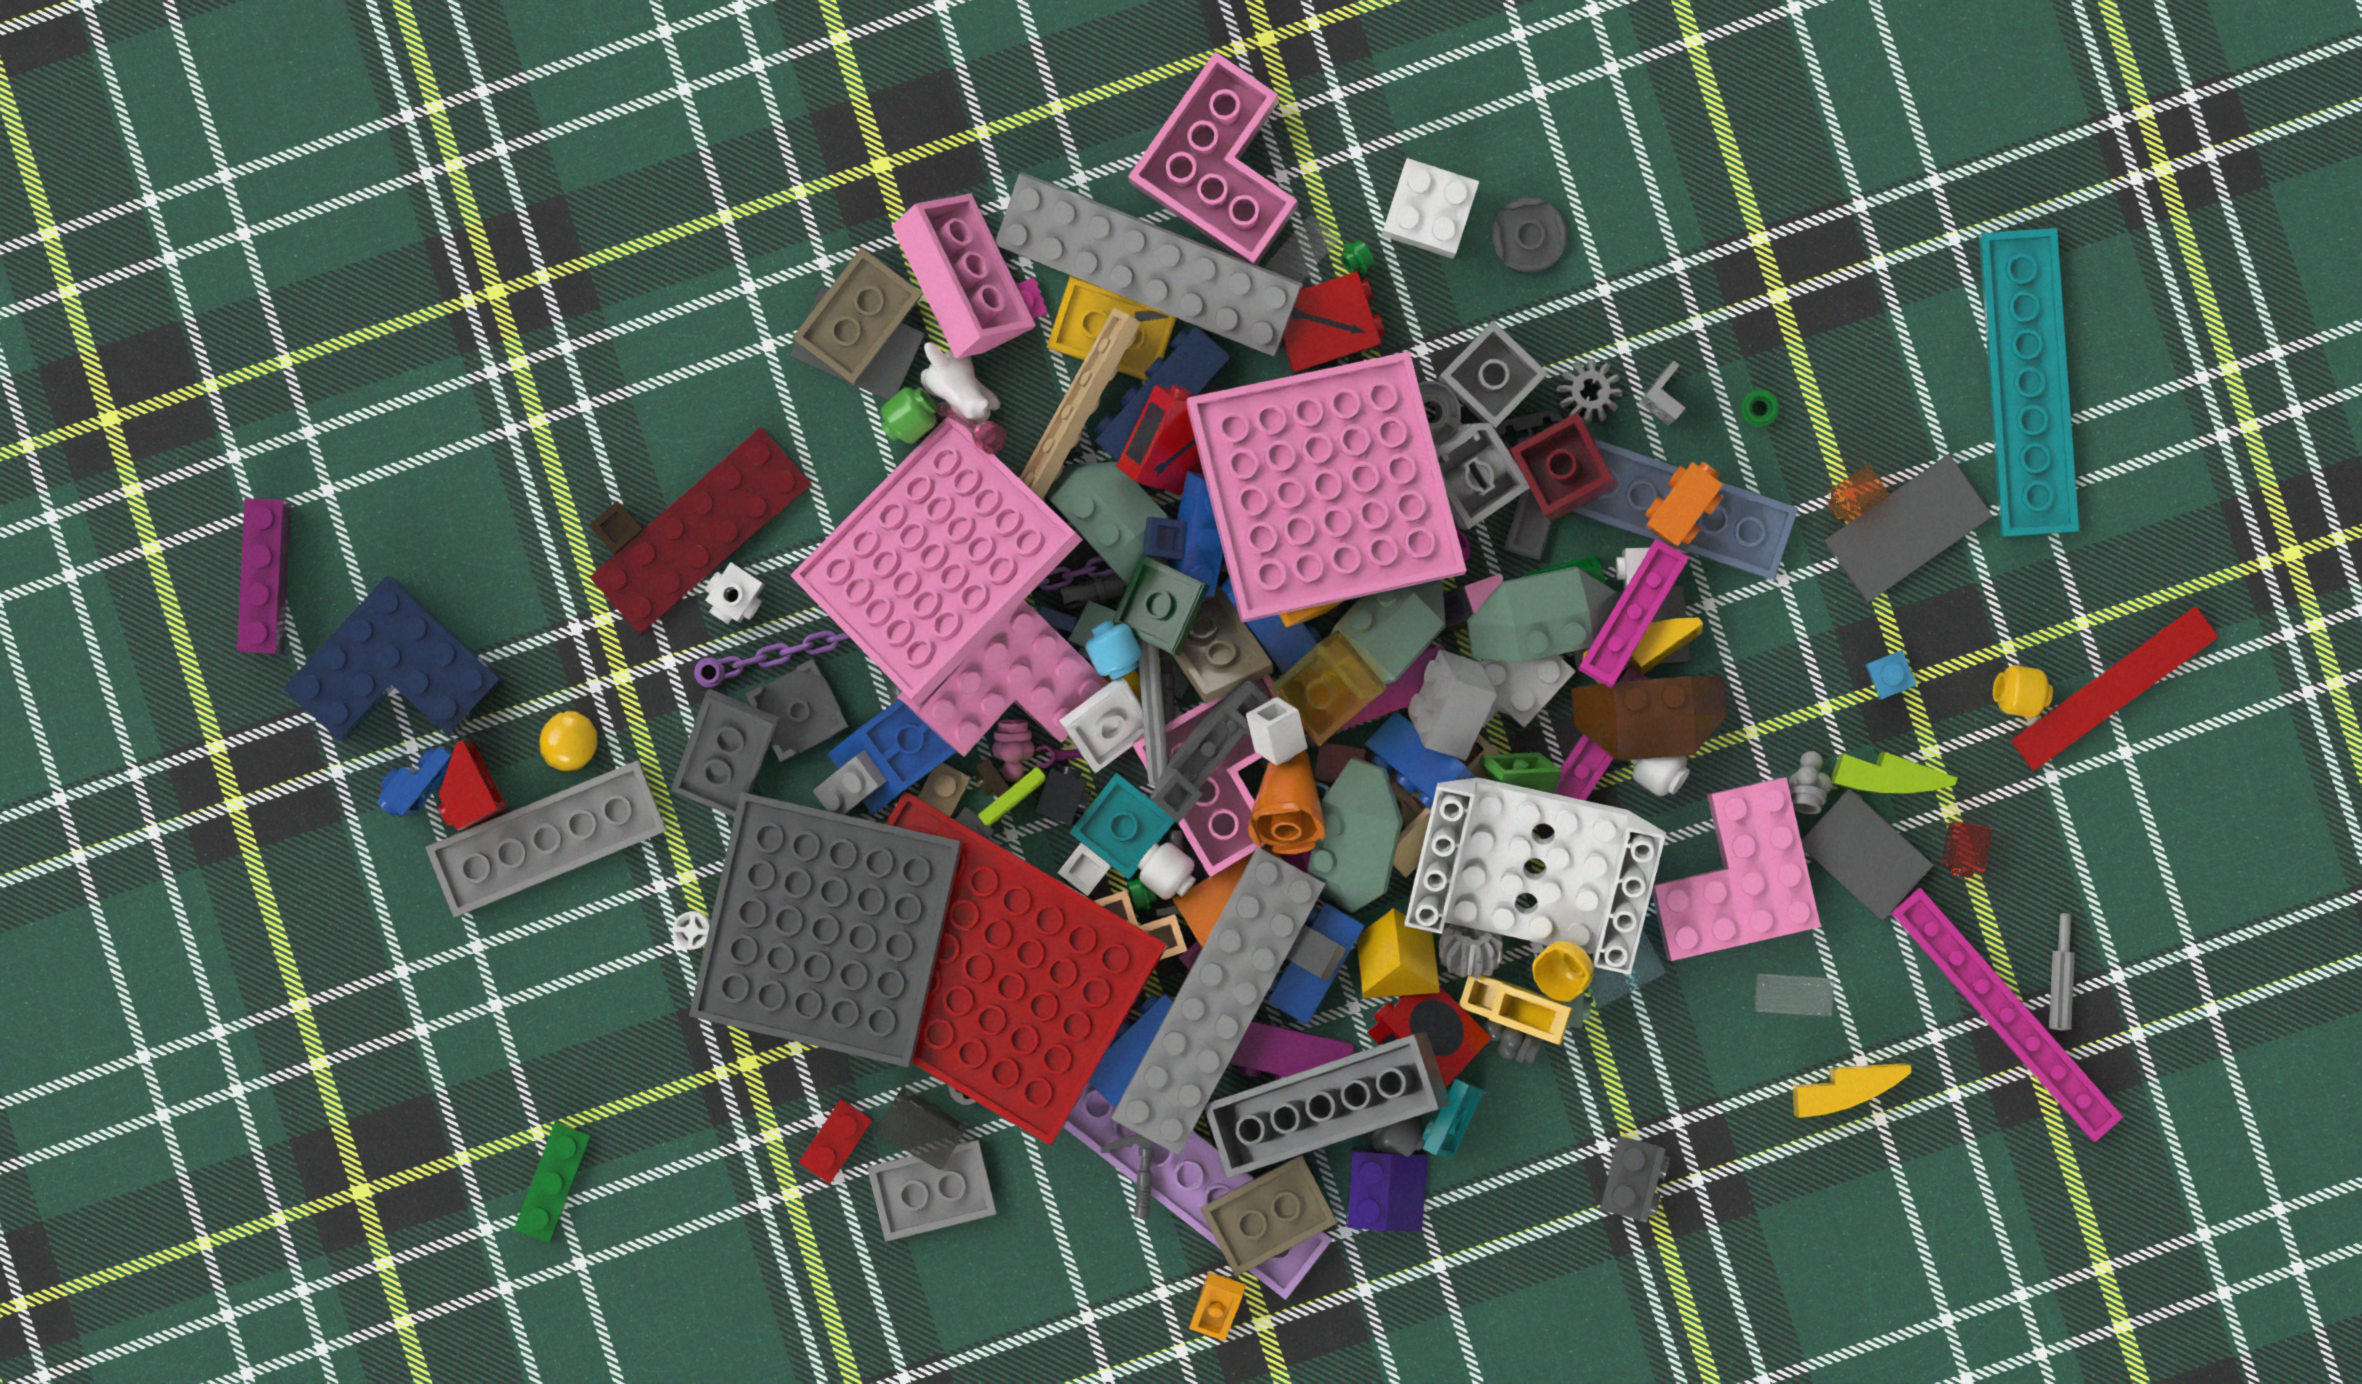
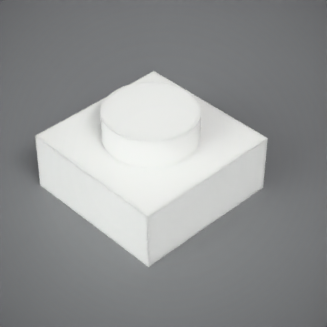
[1058,843,1111,896]

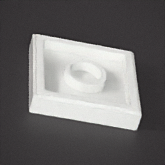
[1059,676,1145,773]

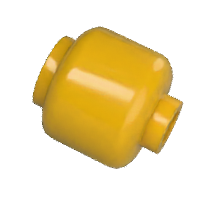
[1993,665,2053,718]

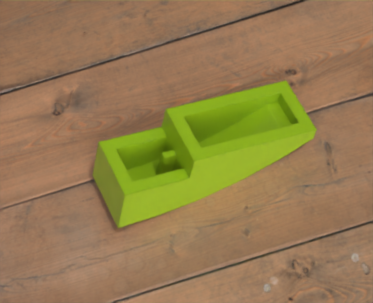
[1831,752,1958,794]

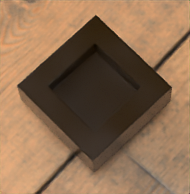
[589,501,644,554]
[975,758,1011,798]

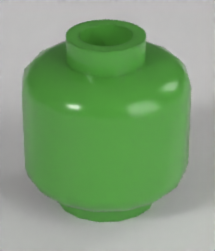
[881,387,938,444]

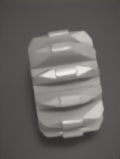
[1557,359,1622,424]
[1439,924,1503,979]

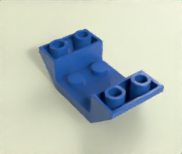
[827,699,995,815]

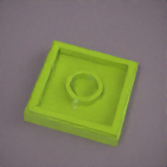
[978,766,1047,826]

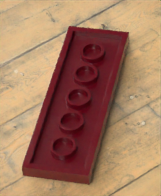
[589,427,812,635]

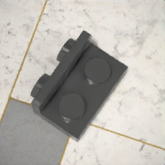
[1599,1135,1670,1223]

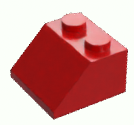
[438,740,508,830]

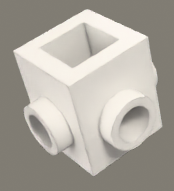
[705,562,765,624]

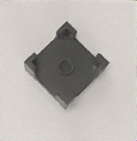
[745,659,851,762]

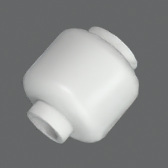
[1631,756,1690,796]
[1137,843,1196,900]

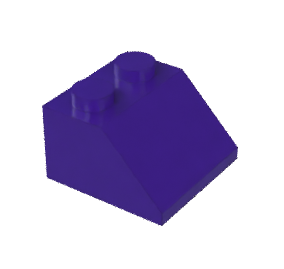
[1346,1148,1428,1231]

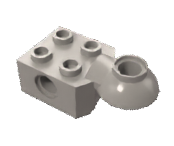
[1418,381,1530,529]

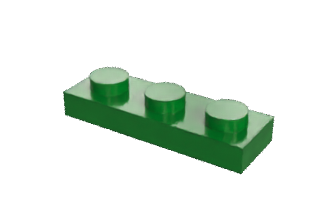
[514,1121,592,1243]

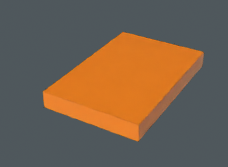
[1173,844,1283,948]

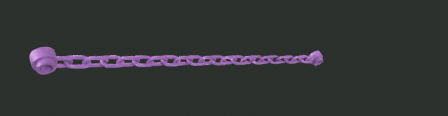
[694,556,1115,688]

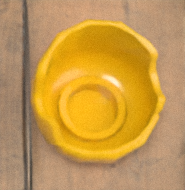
[539,711,597,772]
[1532,941,1594,1003]

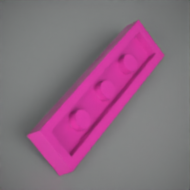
[1579,538,1689,689]
[1554,666,1649,800]

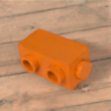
[1644,462,1724,549]

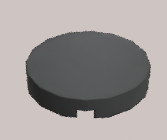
[1491,197,1567,274]

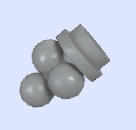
[1789,751,1832,814]

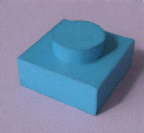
[1865,650,1916,700]

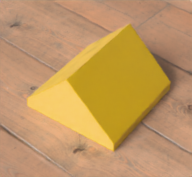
[1357,908,1440,998]

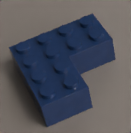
[283,576,505,741]

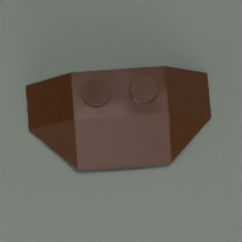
[1571,676,1727,761]

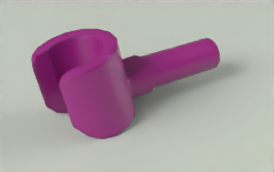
[1034,745,1083,769]

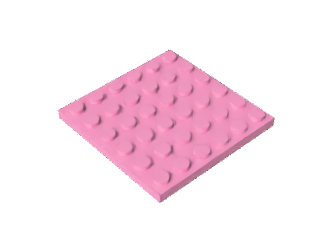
[1186,351,1467,623]
[790,413,1082,706]

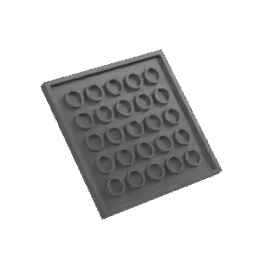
[689,792,963,1068]

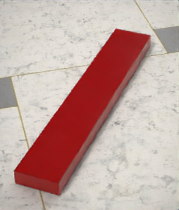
[2010,606,2218,771]

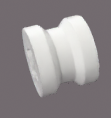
[672,911,711,950]

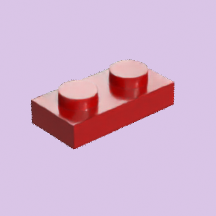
[798,1098,873,1184]

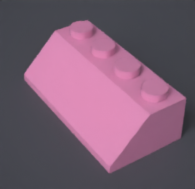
[891,193,1036,359]

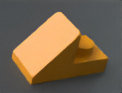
[1189,1272,1246,1341]

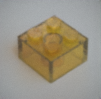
[1269,630,1388,746]

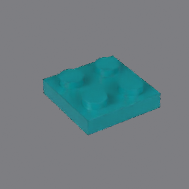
[1069,773,1175,879]
[1423,1079,1485,1160]

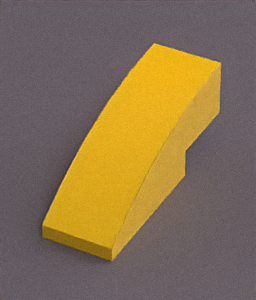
[1582,617,1703,684]
[1459,975,1573,1045]
[1792,1063,1911,1118]

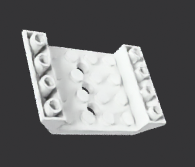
[1404,777,1666,975]

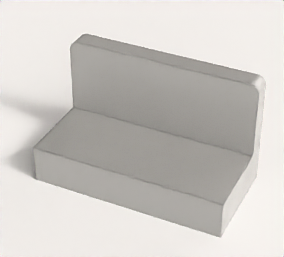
[1638,361,1685,426]

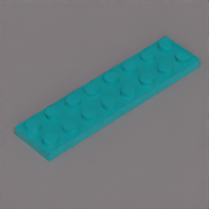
[1979,228,2079,537]

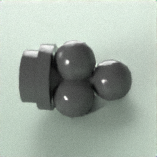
[1482,1019,1545,1065]

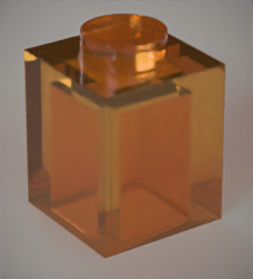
[1826,464,1890,523]

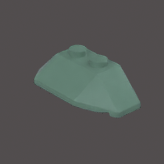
[1045,462,1169,586]
[1467,566,1617,662]
[1314,580,1446,694]
[1307,757,1403,913]

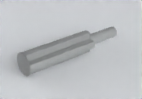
[2048,913,2075,1031]

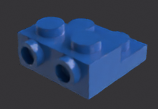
[376,746,453,817]

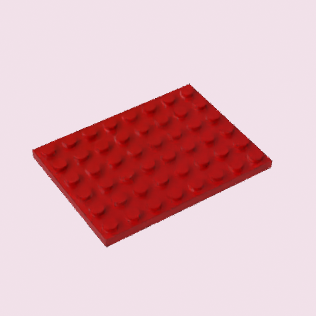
[886,791,1168,1146]

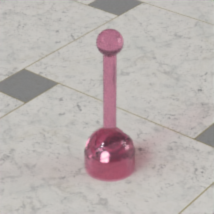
[937,402,1006,454]

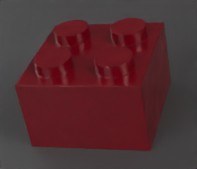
[1510,412,1619,522]

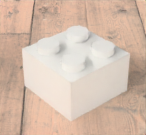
[1381,158,1479,259]

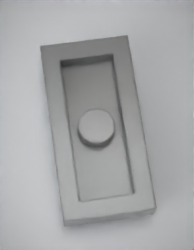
[813,750,887,815]

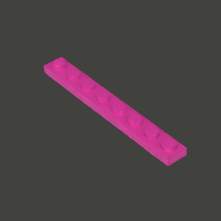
[1890,888,2123,1142]

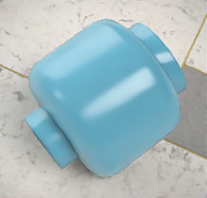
[1085,620,1142,680]

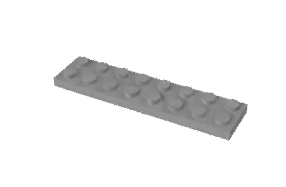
[995,172,1303,357]
[1110,847,1325,1155]

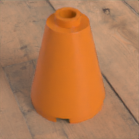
[1248,751,1325,854]

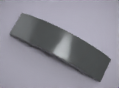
[1150,680,1270,824]

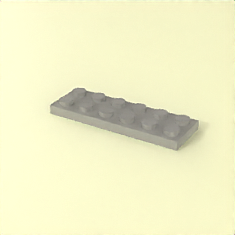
[425,760,667,918]

